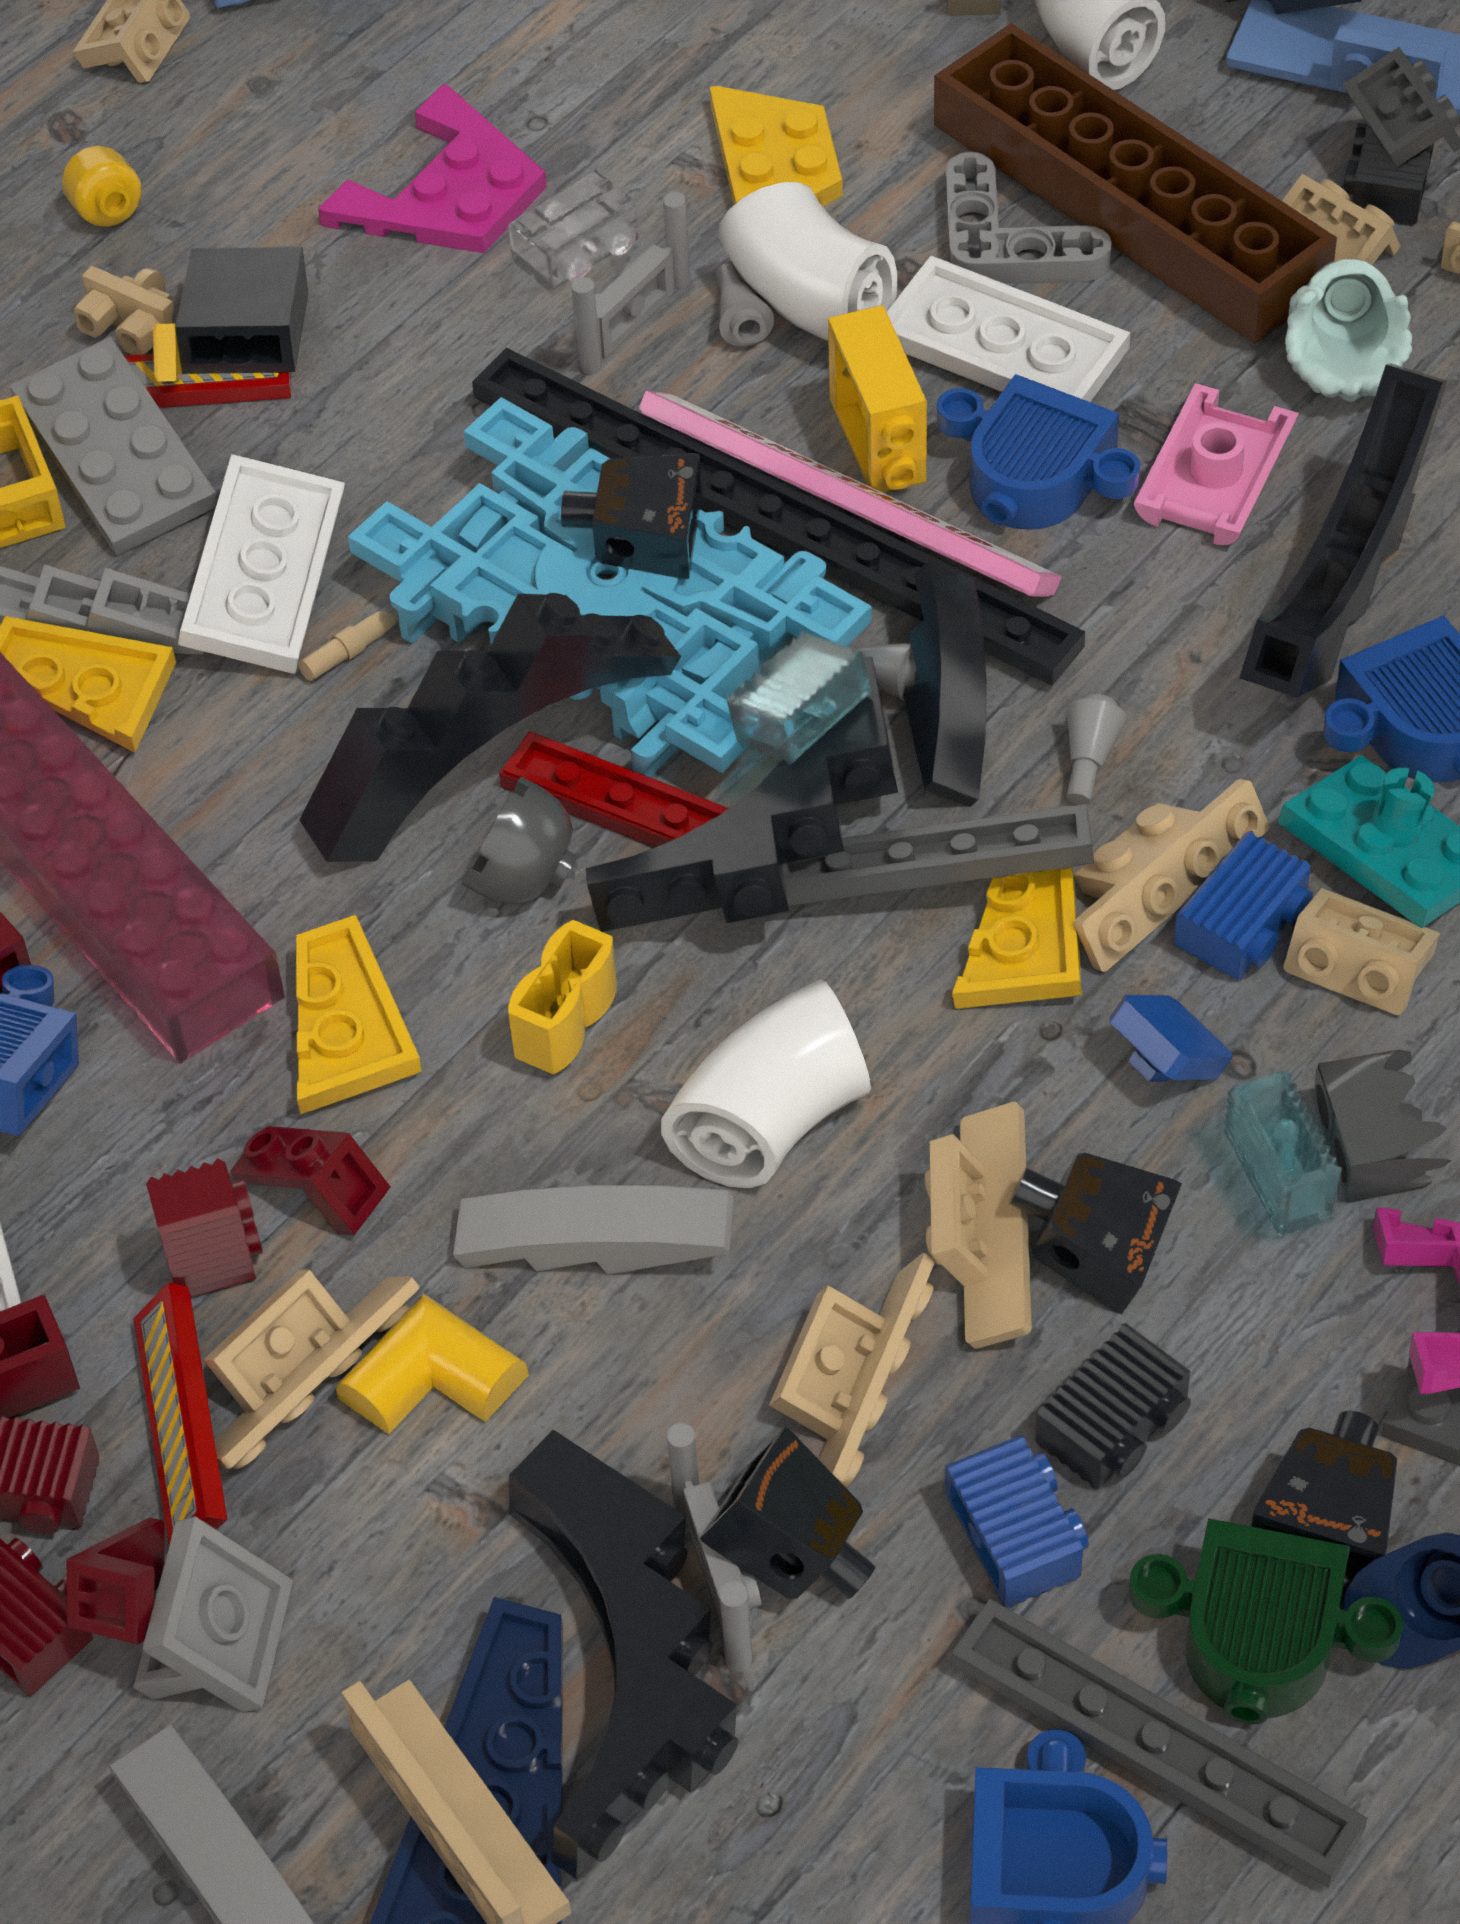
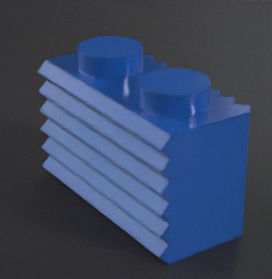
[1174,831,1313,981]
[945,1435,1089,1608]

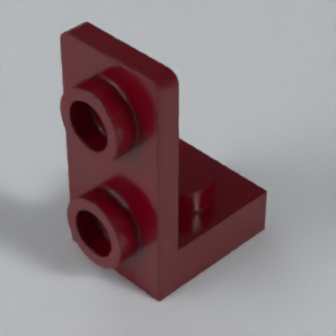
[230,1126,391,1235]
[64,1517,165,1645]

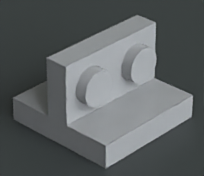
[133,1516,293,1712]

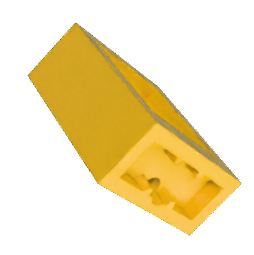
[828,305,927,493]
[0,395,66,548]

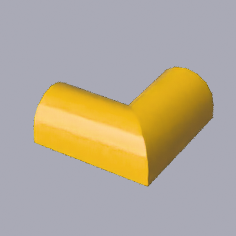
[336,1293,529,1434]

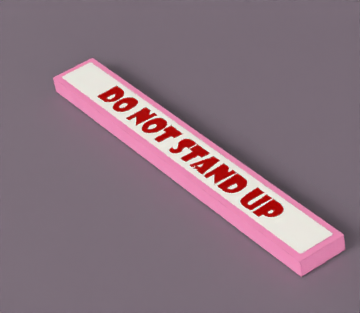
[639,390,1062,597]

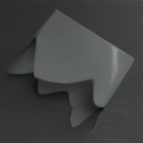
[1313,1049,1452,1203]

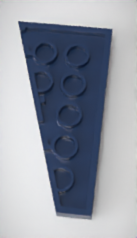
[370,1597,563,1924]

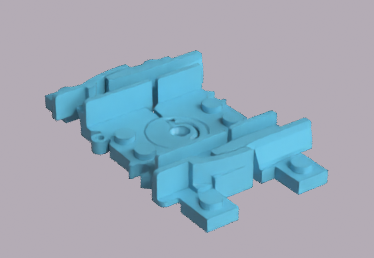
[348,397,872,777]

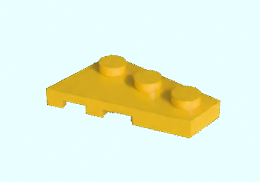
[0,616,176,753]
[952,866,1082,1009]
[296,915,422,1115]

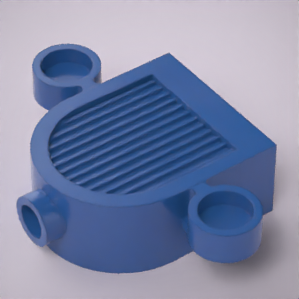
[937,374,1140,530]
[1323,615,1460,782]
[0,965,79,1136]
[970,1729,1167,1924]

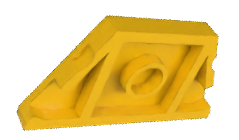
[709,86,843,207]

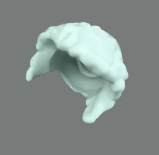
[1285,258,1412,402]

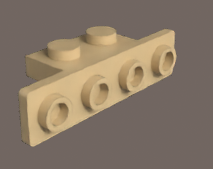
[1074,779,1269,972]
[925,1101,1032,1349]
[769,1252,935,1488]
[203,1270,420,1469]

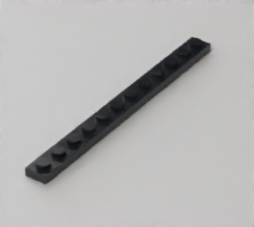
[472,347,1085,686]

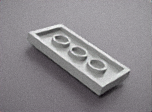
[9,337,218,557]

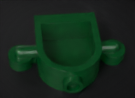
[1129,1518,1403,1724]

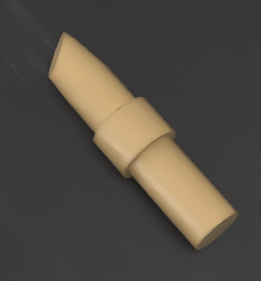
[298,611,399,681]

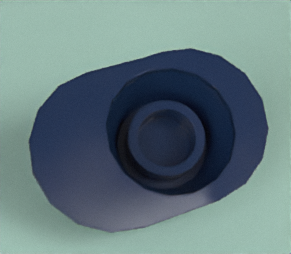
[1344,1532,1460,1669]

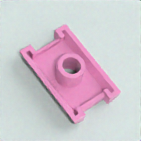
[1134,383,1299,545]

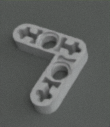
[946,152,1112,283]

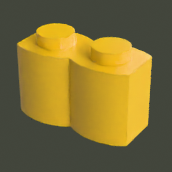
[508,920,617,1075]

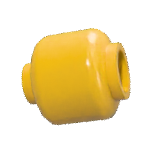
[62,145,142,227]

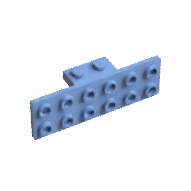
[1226,0,1460,116]

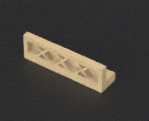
[341,1679,571,1924]

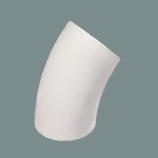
[1034,0,1165,90]
[717,182,897,341]
[661,979,871,1188]

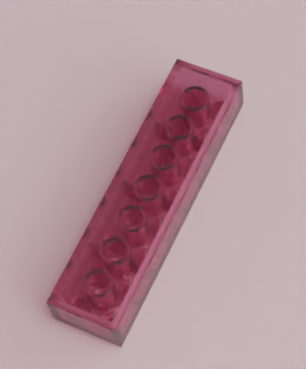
[0,652,285,1064]

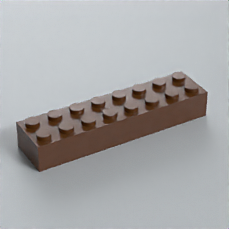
[934,23,1337,344]

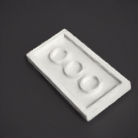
[887,256,1130,402]
[178,454,345,674]

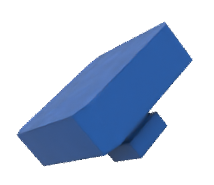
[1109,995,1233,1082]

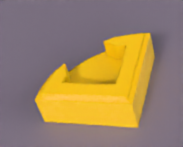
[153,323,182,381]

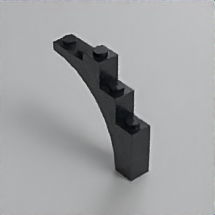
[1239,363,1447,698]
[299,593,681,862]
[586,657,898,932]
[509,1430,739,1880]

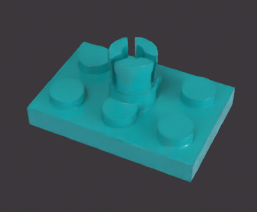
[1277,755,1460,928]

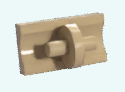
[73,265,174,355]

